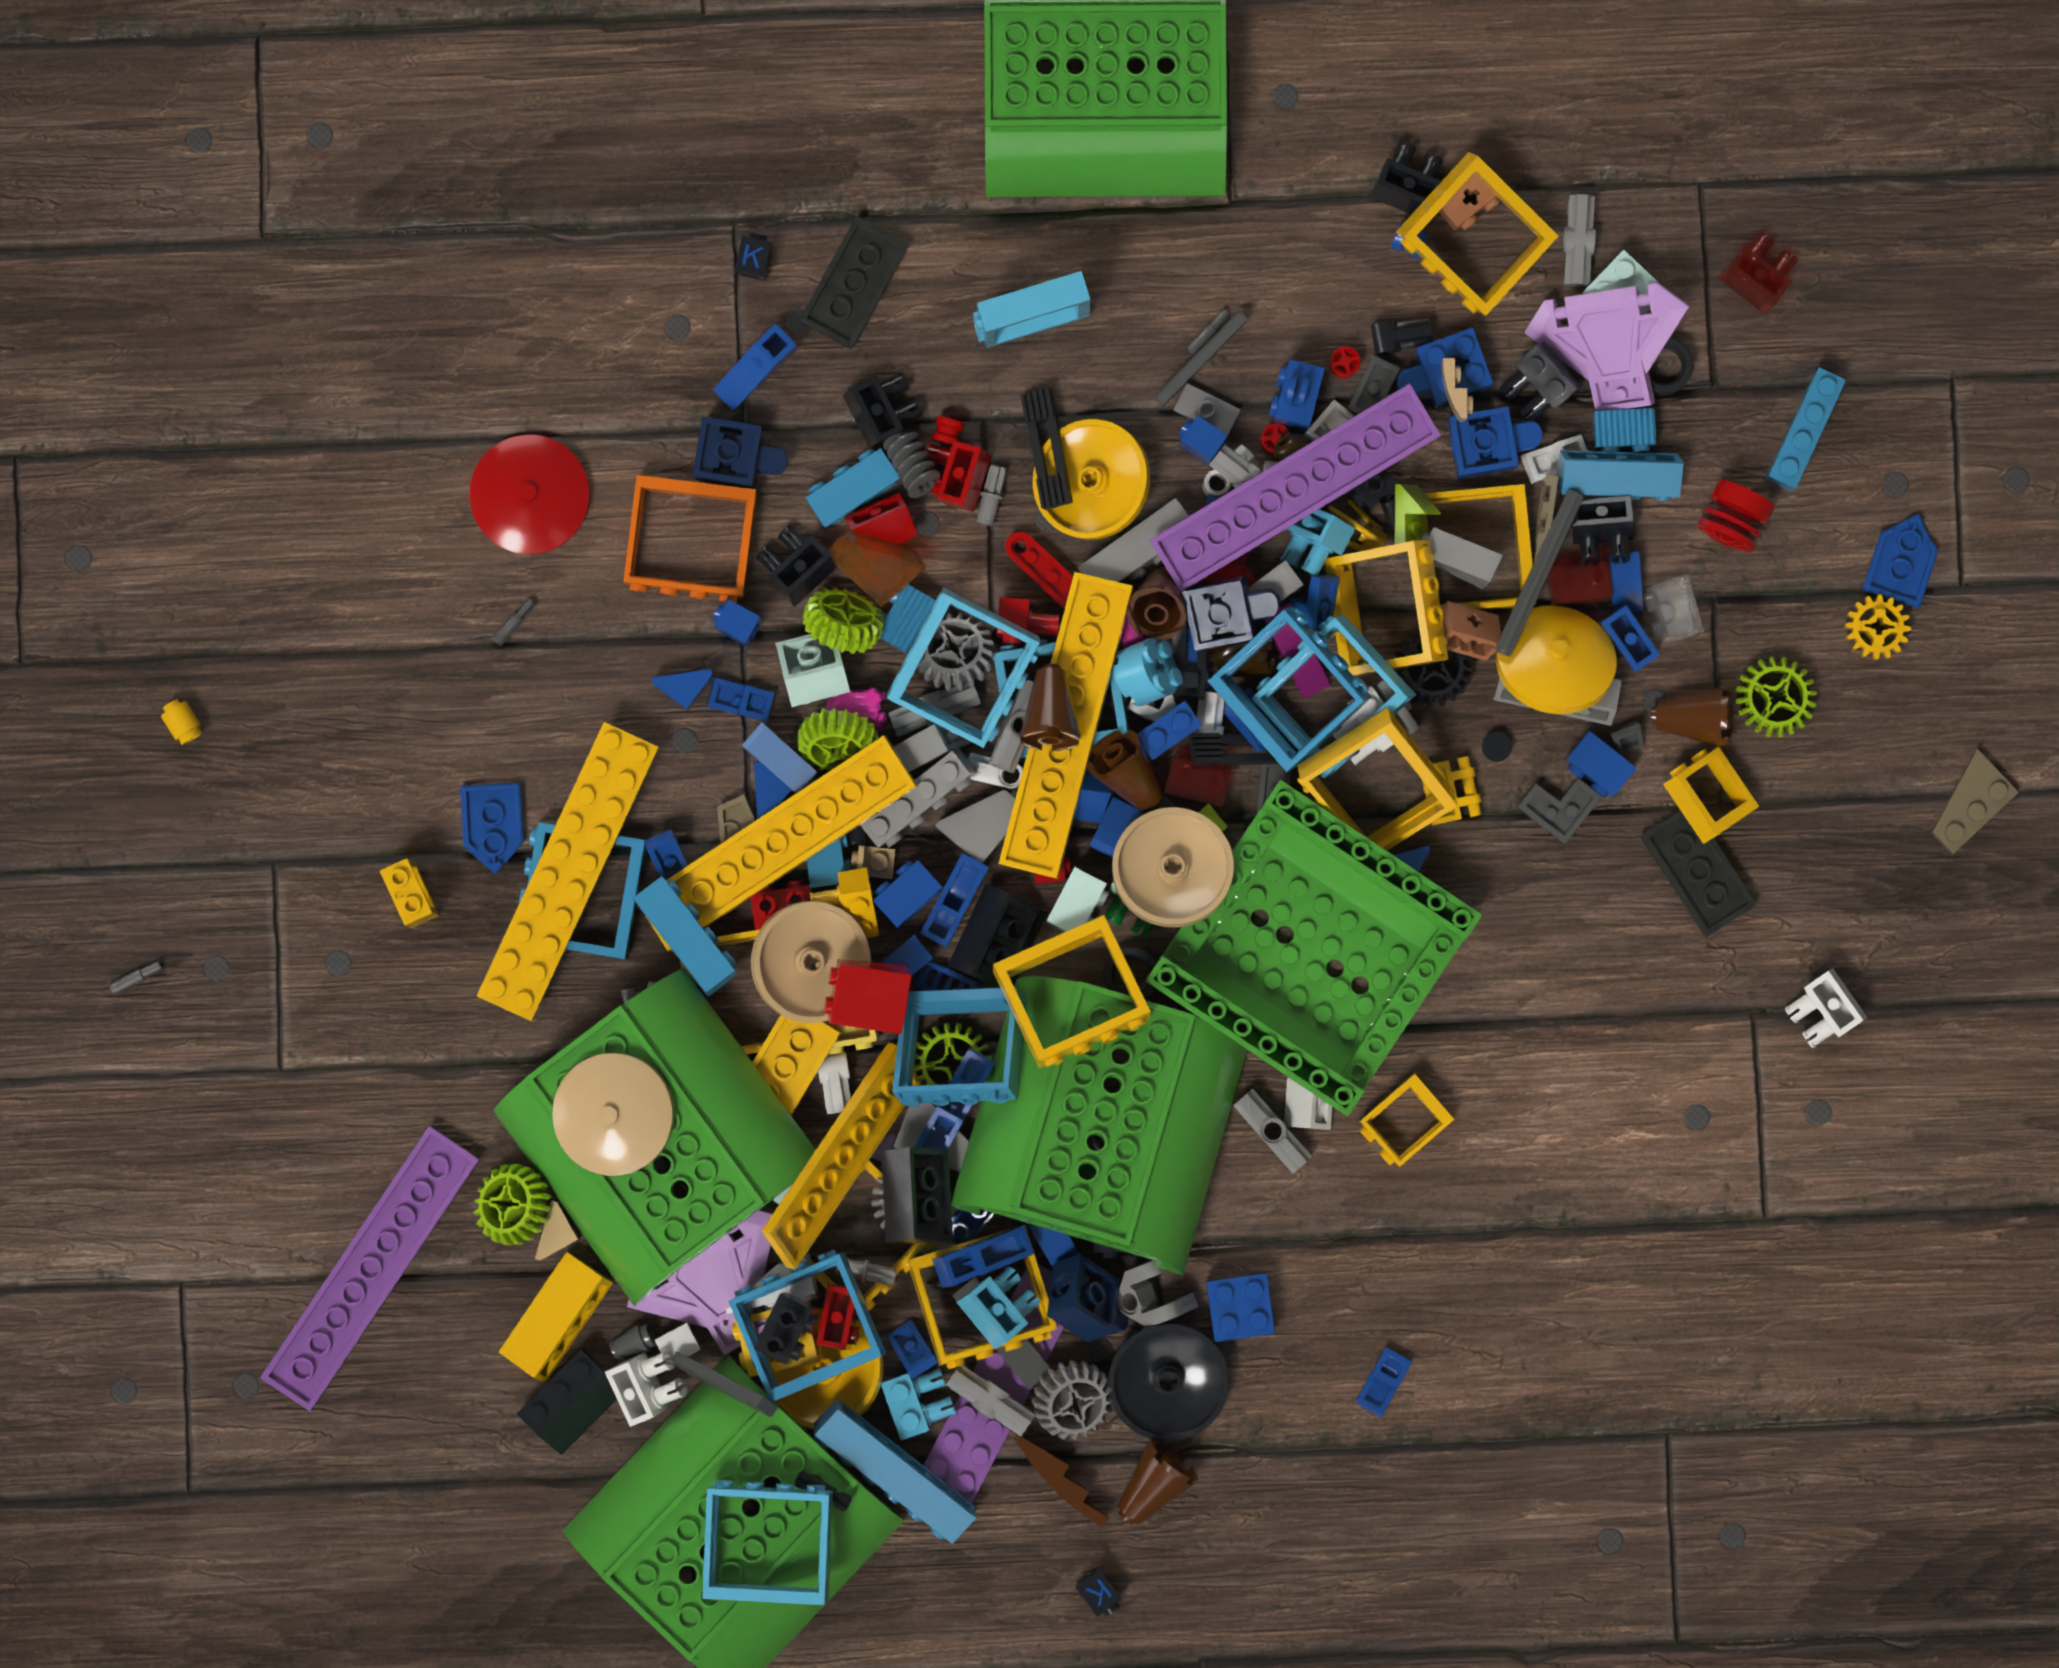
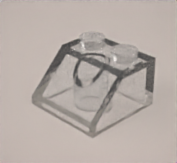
[1644,574,1704,646]

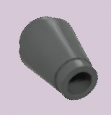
[609,1323,657,1359]

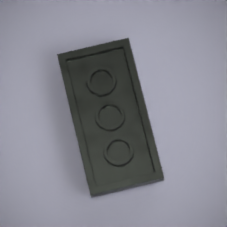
[799,216,909,350]
[1640,810,1757,938]

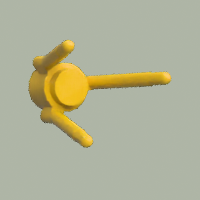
[1328,499,1389,551]

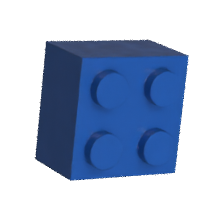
[873,860,943,930]
[1206,1273,1275,1342]

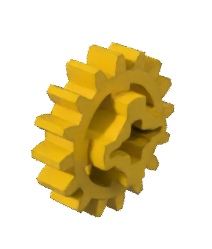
[1844,594,1911,660]

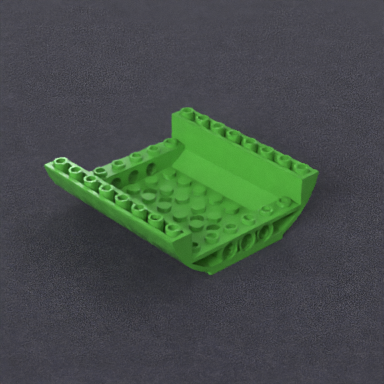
[984,0,1227,197]
[1145,780,1482,1117]
[493,968,816,1307]
[951,976,1247,1275]
[562,1354,904,1668]

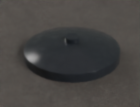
[1108,1321,1229,1441]

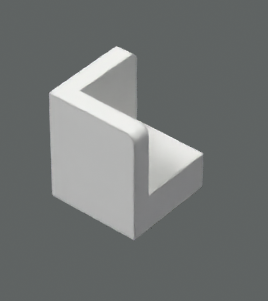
[655,1322,700,1362]

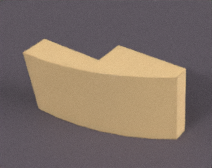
[1441,358,1473,422]

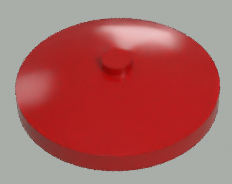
[469,434,590,555]

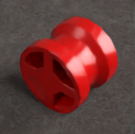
[1329,346,1360,379]
[931,416,965,447]
[1260,423,1290,455]

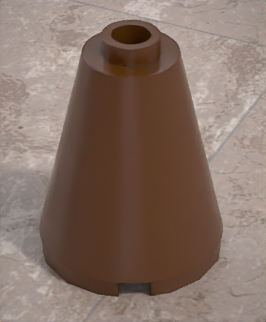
[1126,566,1187,641]
[1020,664,1081,751]
[1651,687,1733,747]
[1087,730,1162,811]
[1117,1440,1198,1525]

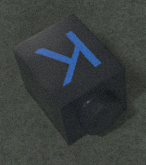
[735,233,773,281]
[1075,1567,1122,1617]

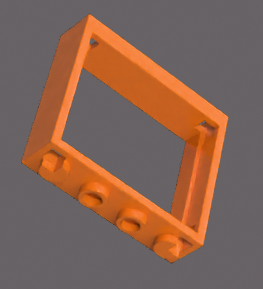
[623,475,757,603]

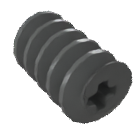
[883,432,941,498]

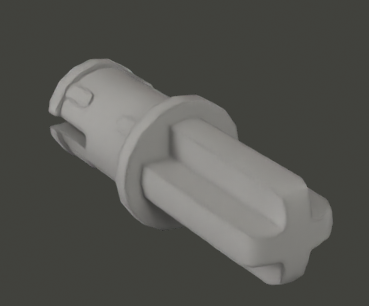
[975,465,1007,526]
[835,1258,897,1285]

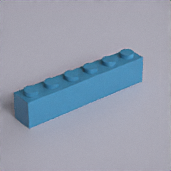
[814,1398,976,1544]

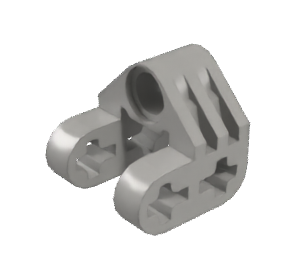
[1118,1260,1199,1327]

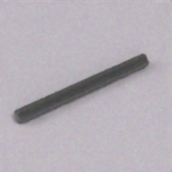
[1495,490,1583,656]

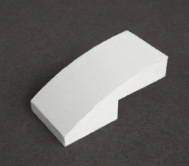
[1521,434,1587,484]

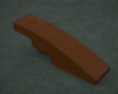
[1014,1434,1109,1528]

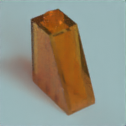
[829,531,926,607]

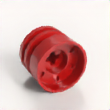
[1696,479,1775,553]

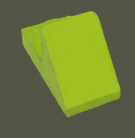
[1395,484,1441,544]

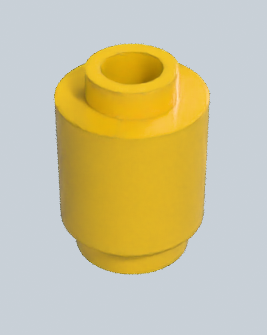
[160,699,202,746]

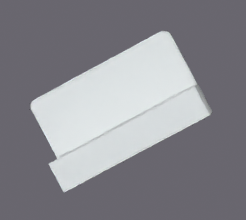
[1284,1077,1332,1130]

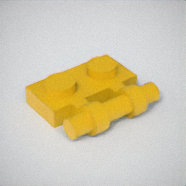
[1421,756,1482,826]

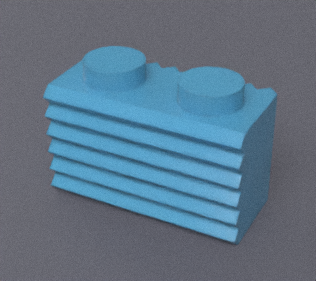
[1592,408,1657,453]
[880,583,936,655]

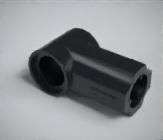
[1371,318,1433,356]

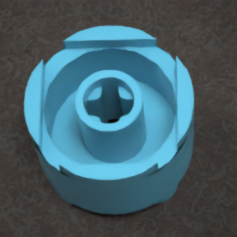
[1113,638,1183,707]

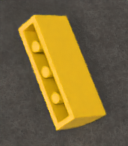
[499,1252,613,1383]

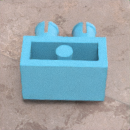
[1280,509,1355,576]
[956,1266,1040,1349]
[881,1367,956,1441]

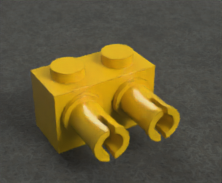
[810,867,879,938]

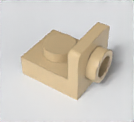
[851,845,896,880]

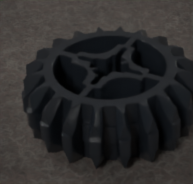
[1394,631,1474,707]

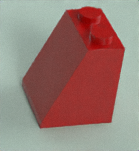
[823,959,912,1034]

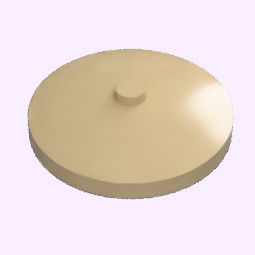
[1112,807,1234,927]
[751,901,871,1023]
[552,1053,675,1176]

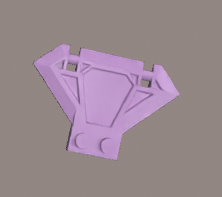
[1524,282,1690,411]
[627,1210,773,1355]

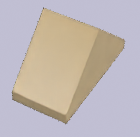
[535,1200,580,1261]

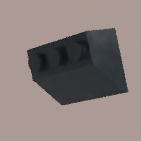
[948,884,1048,988]
[881,1147,953,1243]
[517,1348,617,1455]

